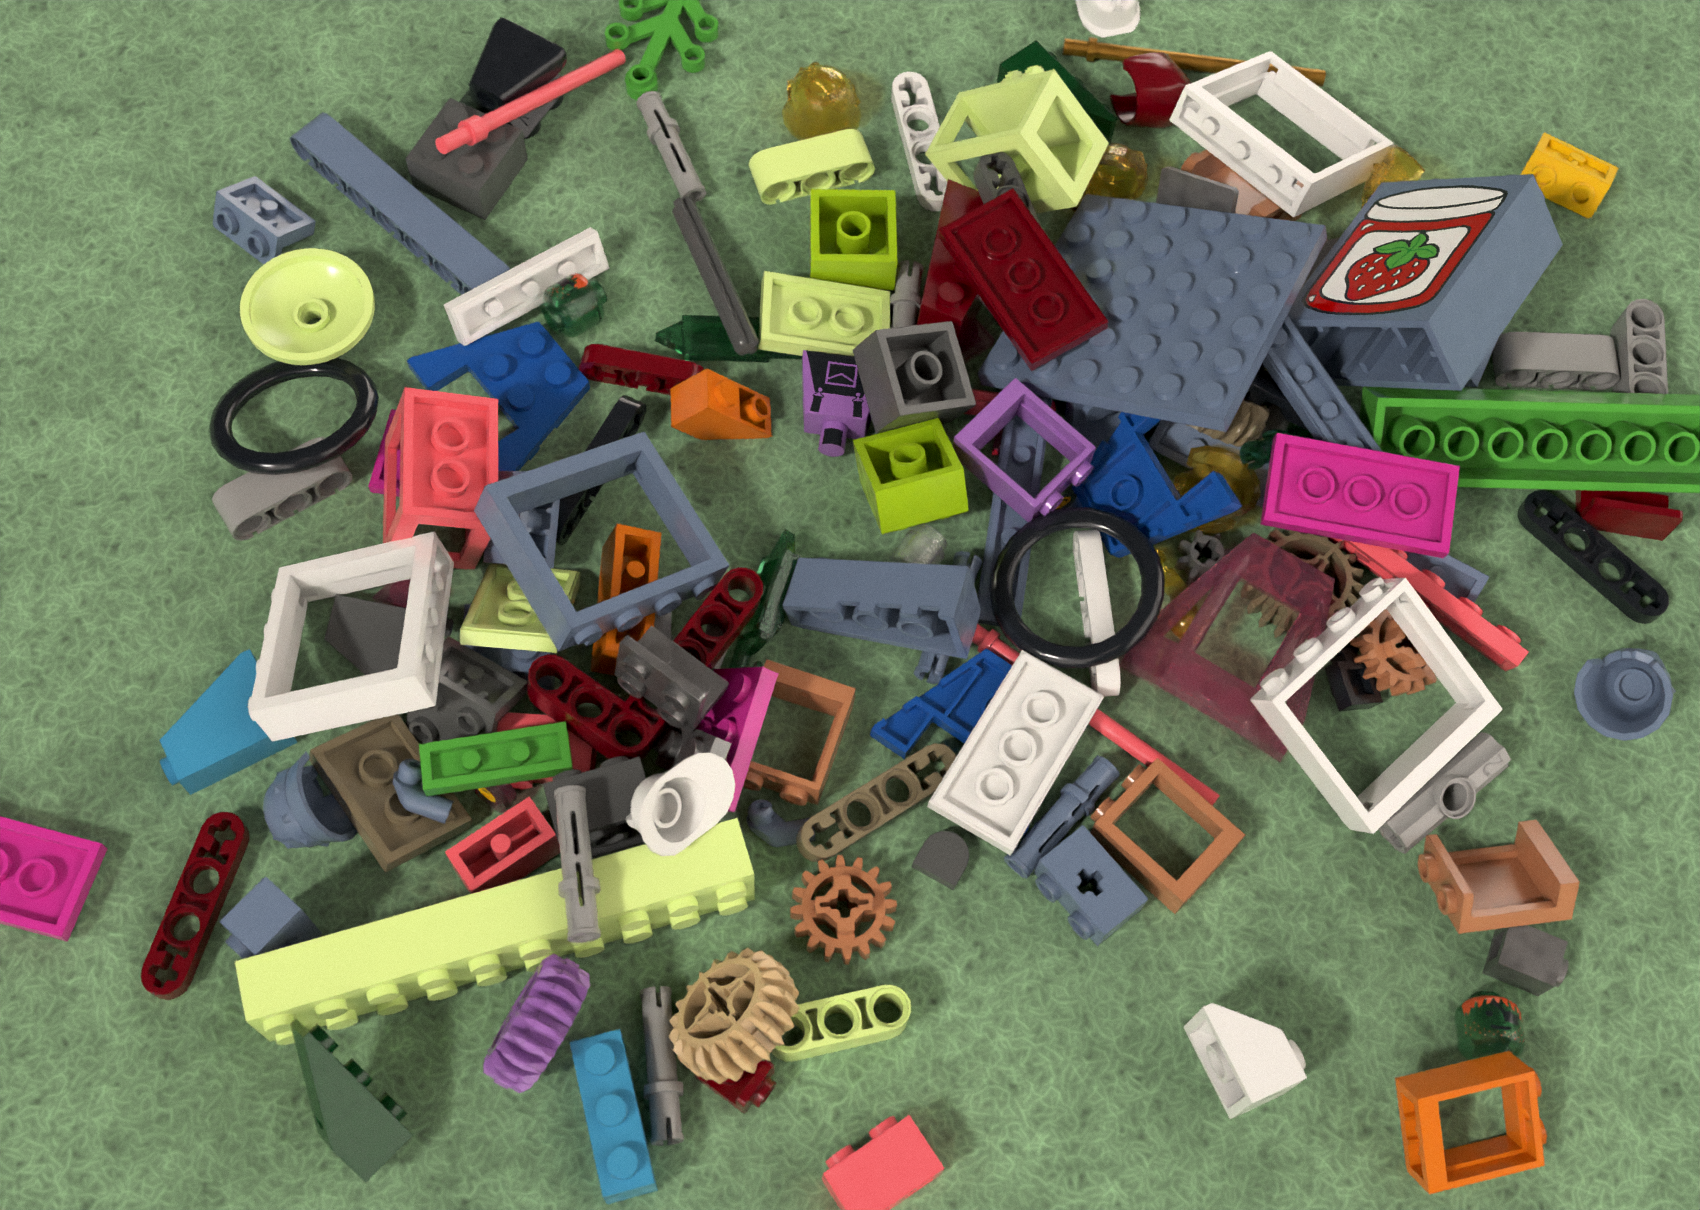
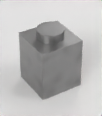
[1482,925,1569,996]

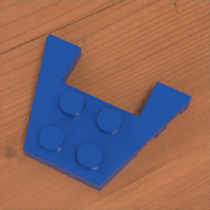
[407,321,590,471]
[1071,412,1242,558]
[870,648,1030,839]

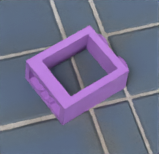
[953,378,1096,522]

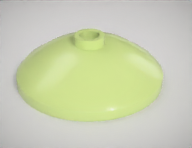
[240,248,375,365]

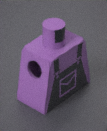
[802,350,872,457]

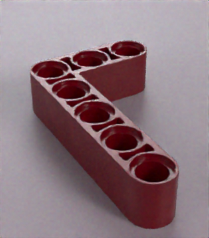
[527,567,763,760]

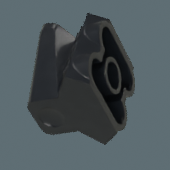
[459,17,567,140]

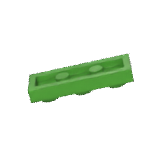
[419,721,573,796]

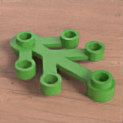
[605,0,719,100]

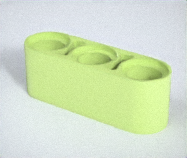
[748,129,875,205]
[771,985,911,1062]

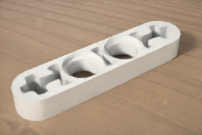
[891,72,947,211]
[1073,530,1121,697]

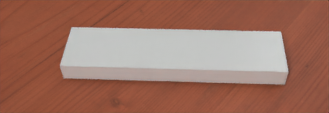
[443,227,609,346]

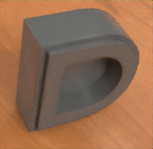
[912,831,969,891]

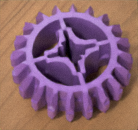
[483,954,590,1093]

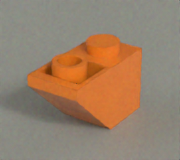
[670,368,772,440]

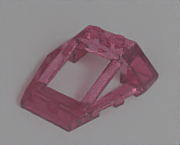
[1119,533,1335,762]

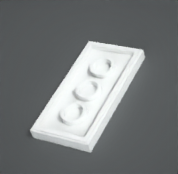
[927,650,1104,856]

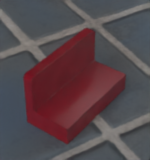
[1575,490,1683,541]

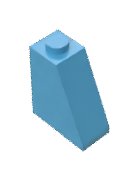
[159,649,298,795]

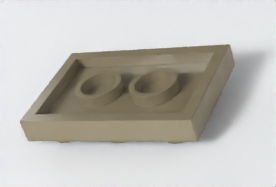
[309,714,472,873]

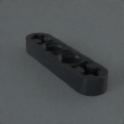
[556,395,647,545]
[1517,490,1669,624]

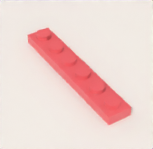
[1328,537,1529,672]

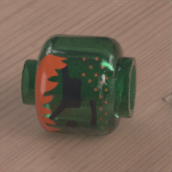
[540,273,608,338]
[1454,991,1525,1060]

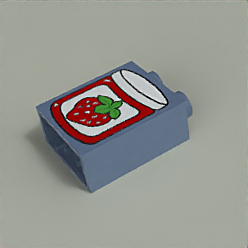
[1288,174,1563,391]

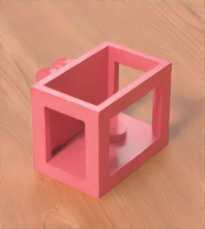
[383,387,498,569]

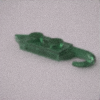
[655,315,802,362]
[729,529,801,668]

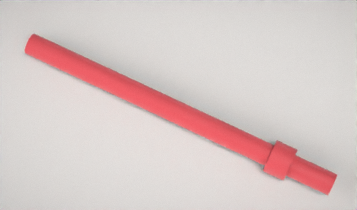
[435,49,626,154]

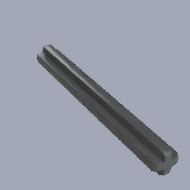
[672,197,759,356]

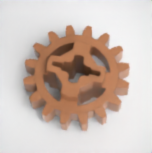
[1350,609,1437,696]
[790,855,897,965]

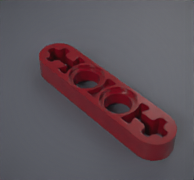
[140,812,250,1000]

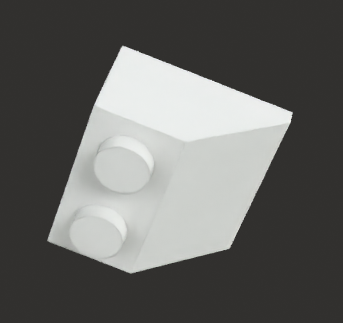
[1183,1003,1307,1119]

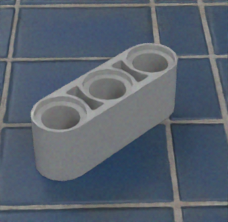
[1610,299,1668,394]
[1492,332,1620,390]
[212,437,352,541]

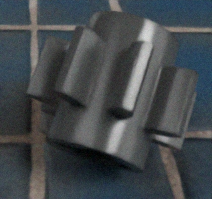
[1174,529,1233,589]

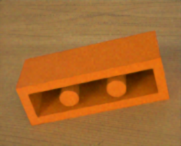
[591,524,661,676]

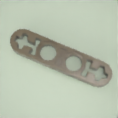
[796,743,956,862]

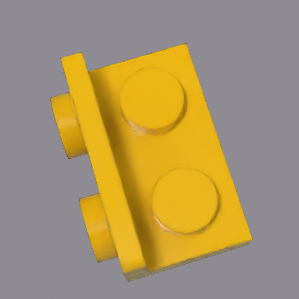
[1520,132,1619,218]

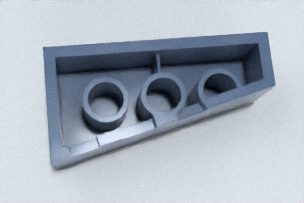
[782,557,981,659]

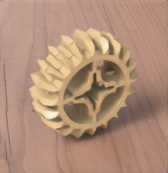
[669,948,800,1084]

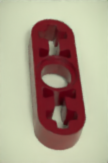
[579,344,705,395]

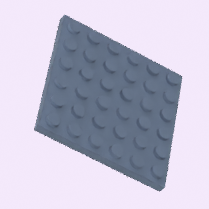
[977,194,1327,432]

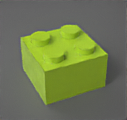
[810,189,898,290]
[853,418,969,534]

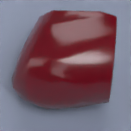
[1110,52,1191,129]

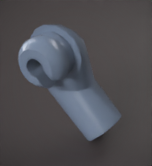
[393,759,454,824]
[746,799,815,847]

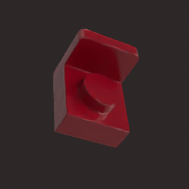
[695,1060,777,1114]

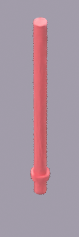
[972,623,1220,806]

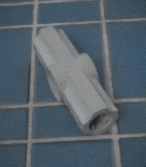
[1378,732,1511,854]

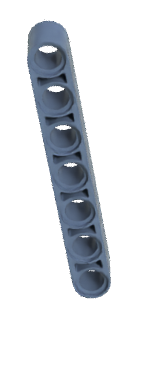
[290,112,510,295]

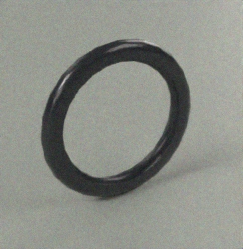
[209,358,379,475]
[990,507,1165,668]

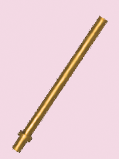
[1063,37,1326,86]

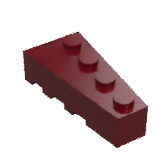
[917,179,983,345]

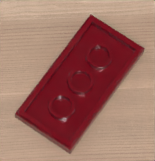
[938,188,1108,371]

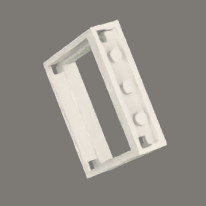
[1169,51,1394,218]
[248,531,454,742]
[1250,577,1503,834]

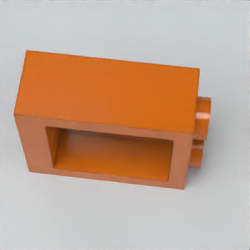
[1395,1051,1547,1194]

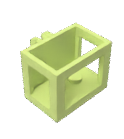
[925,65,1109,214]

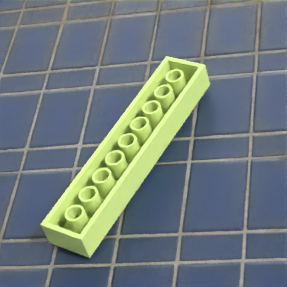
[235,818,755,1045]

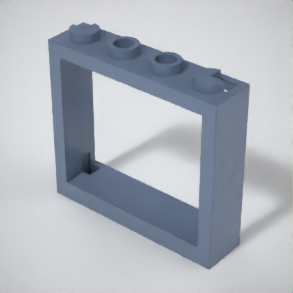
[474,432,730,651]

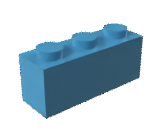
[569,1029,658,1204]

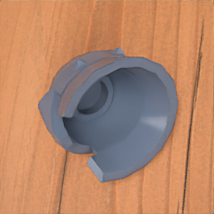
[1574,648,1676,741]
[263,751,357,849]

